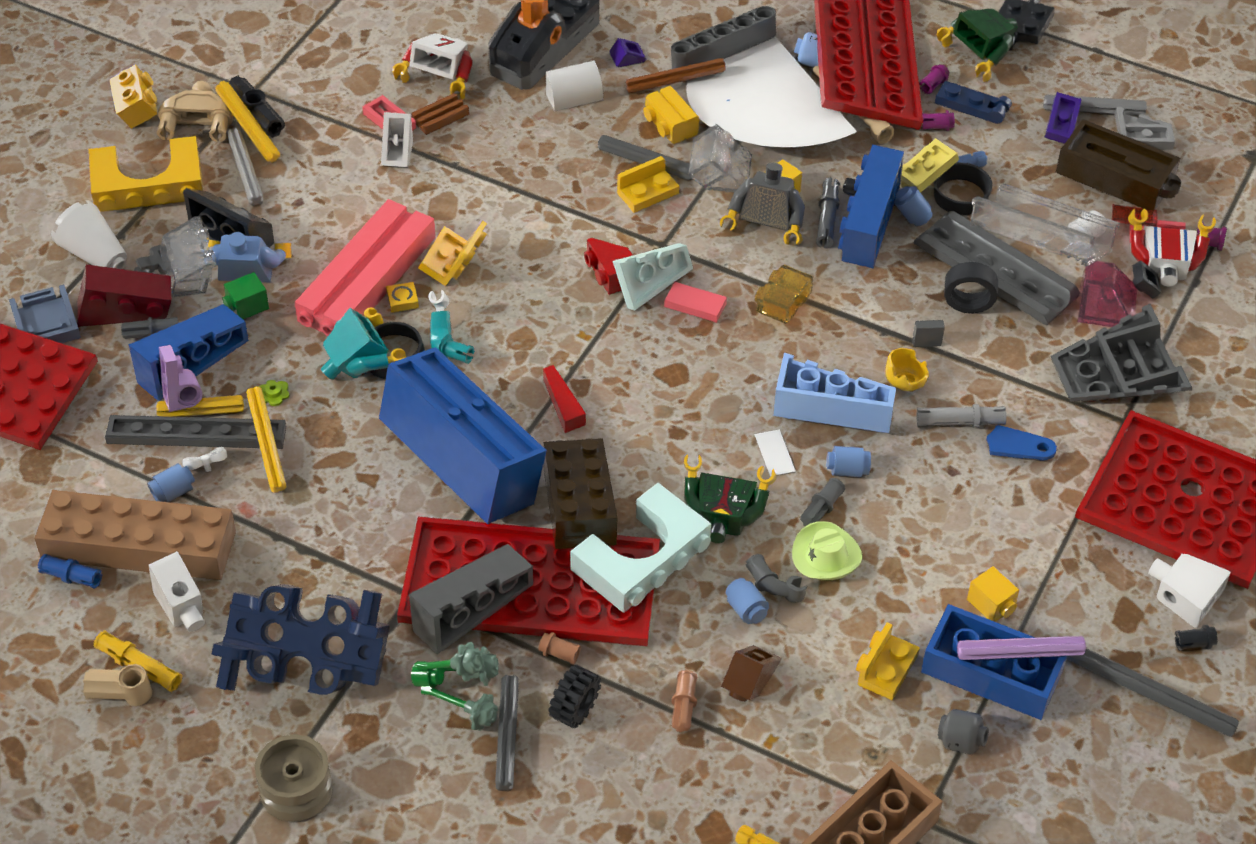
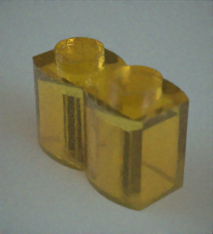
[754,264,814,324]

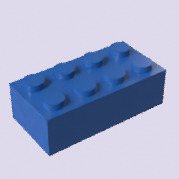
[838,144,904,268]
[921,604,1067,720]

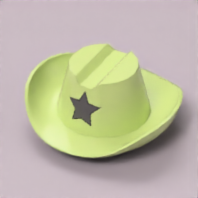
[792,521,862,580]

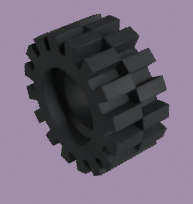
[548,664,601,728]

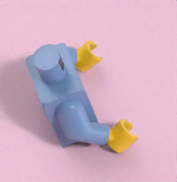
[206,232,292,283]

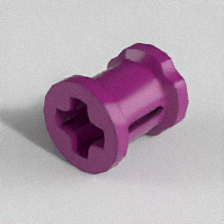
[1197,222,1227,251]

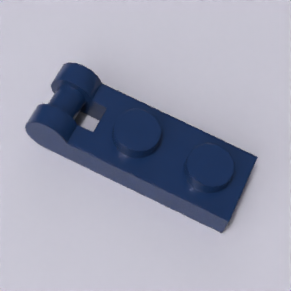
[935,81,1012,124]

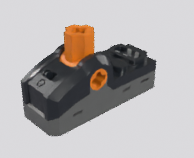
[488,0,600,90]

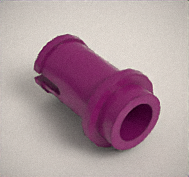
[919,64,950,94]
[922,110,955,131]

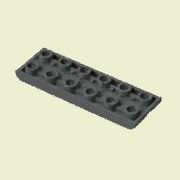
[914,211,1080,326]

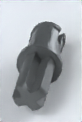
[121,317,179,339]
[800,478,845,526]

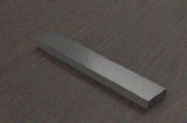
[105,415,287,449]

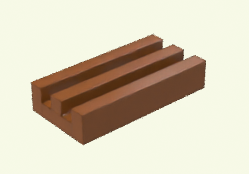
[411,93,469,135]

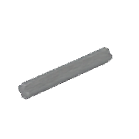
[1043,94,1147,116]
[227,128,264,206]

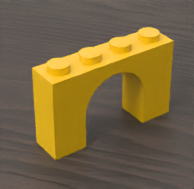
[88,136,203,212]

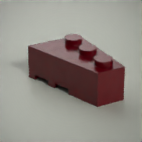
[76,264,172,327]

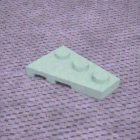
[613,243,693,311]

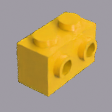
[110,65,157,129]

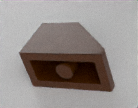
[721,645,782,702]

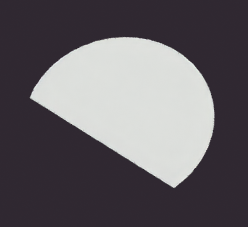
[686,36,857,147]

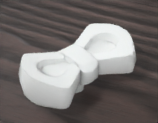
[183,447,227,472]

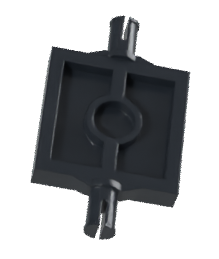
[999,0,1055,51]

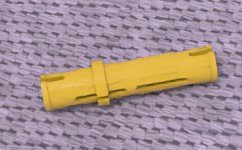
[94,630,183,692]

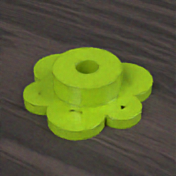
[258,380,289,406]

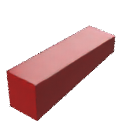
[543,365,586,433]

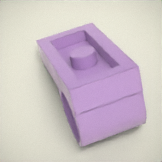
[159,345,203,412]

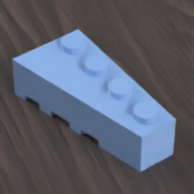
[773,353,896,433]

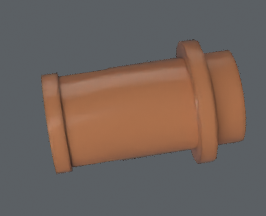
[538,632,581,665]

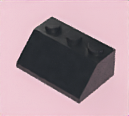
[183,188,274,248]

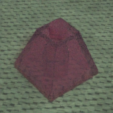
[1077,259,1137,327]

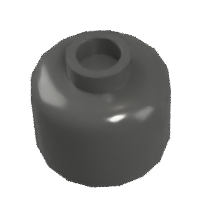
[938,709,989,755]

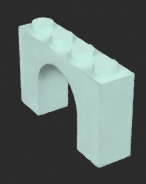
[570,483,711,613]

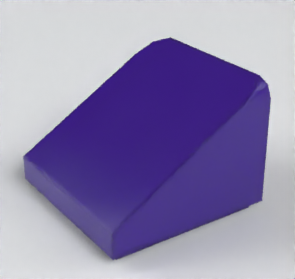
[610,38,646,67]

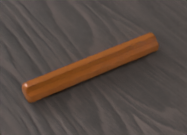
[626,58,726,93]

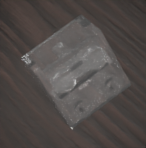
[688,124,752,192]
[160,216,216,297]

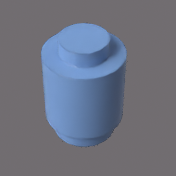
[894,186,933,227]
[826,446,871,477]
[147,463,195,502]
[726,578,769,624]

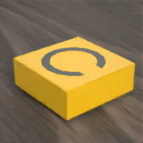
[386,282,419,313]

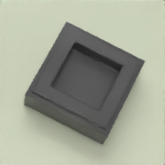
[912,320,945,347]

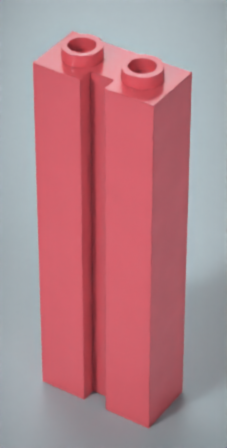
[295,199,436,336]

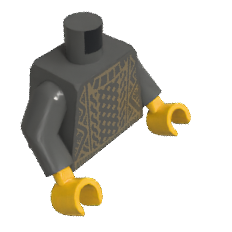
[720,163,805,245]

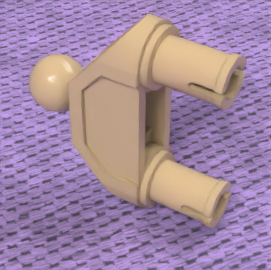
[157,80,234,142]

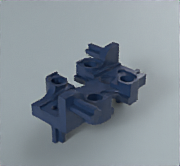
[211,584,390,695]

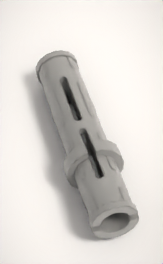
[916,404,1006,428]

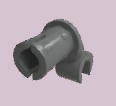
[746,554,807,603]

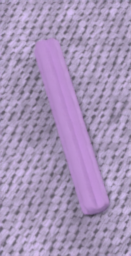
[957,636,1086,660]

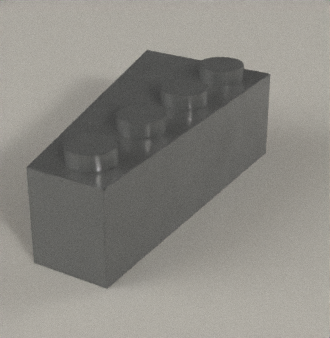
[409,544,533,654]

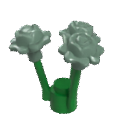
[411,642,499,731]

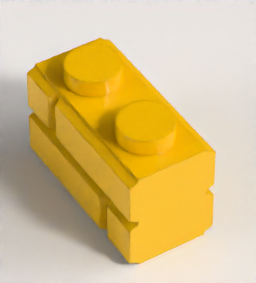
[643,86,699,145]

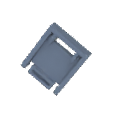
[9,285,81,343]

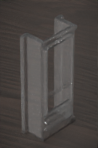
[970,183,1120,266]

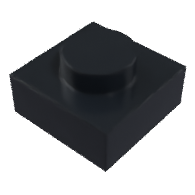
[1132,260,1162,299]

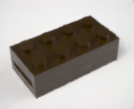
[1055,119,1181,213]
[543,438,618,549]

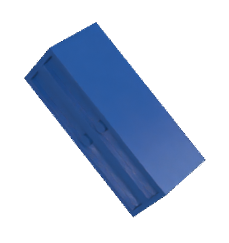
[379,347,547,524]

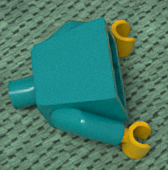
[321,307,406,380]

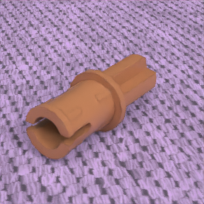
[672,670,698,733]

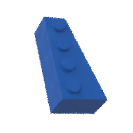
[128,304,249,401]

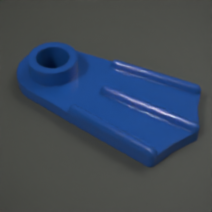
[986,425,1057,461]

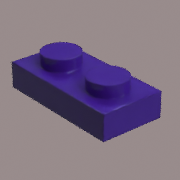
[1044,92,1082,144]

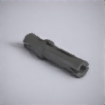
[816,177,840,248]

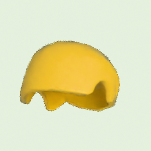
[885,348,929,392]

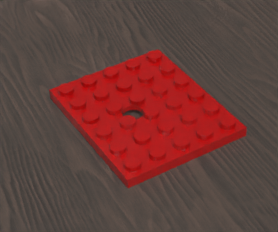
[1075,410,1256,589]

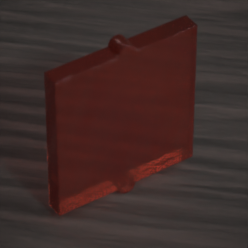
[1111,204,1158,227]

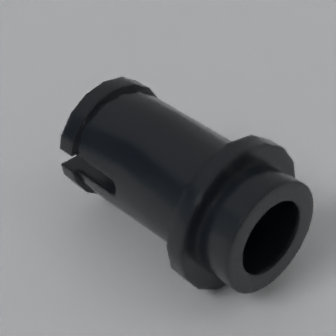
[1174,624,1218,651]

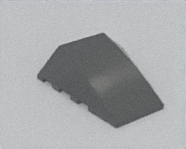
[1051,304,1192,402]

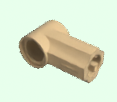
[83,664,153,706]

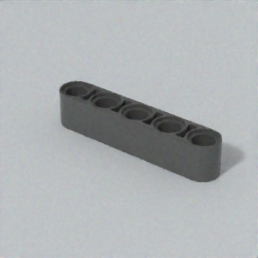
[671,6,776,69]

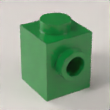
[222,272,269,319]

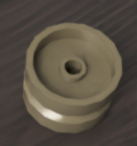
[254,734,333,822]

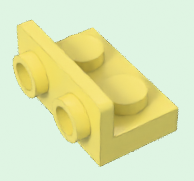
[901,139,959,193]

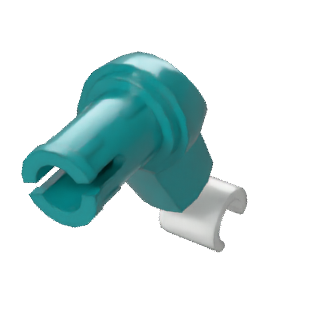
[428,290,475,364]

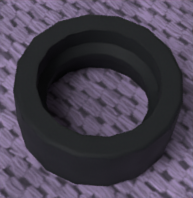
[944,262,998,314]

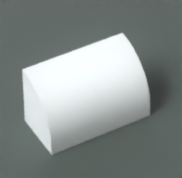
[546,60,603,111]

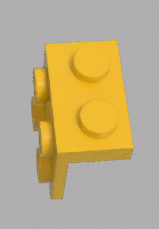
[418,220,487,286]

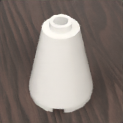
[51,200,127,269]

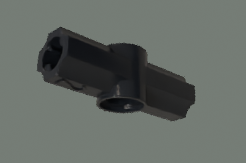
[229,75,285,138]

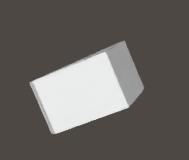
[381,112,413,167]

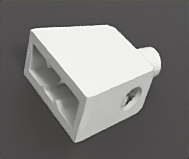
[149,551,205,632]
[1148,554,1231,628]

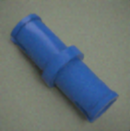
[38,554,102,589]

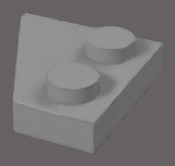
[1115,107,1175,150]

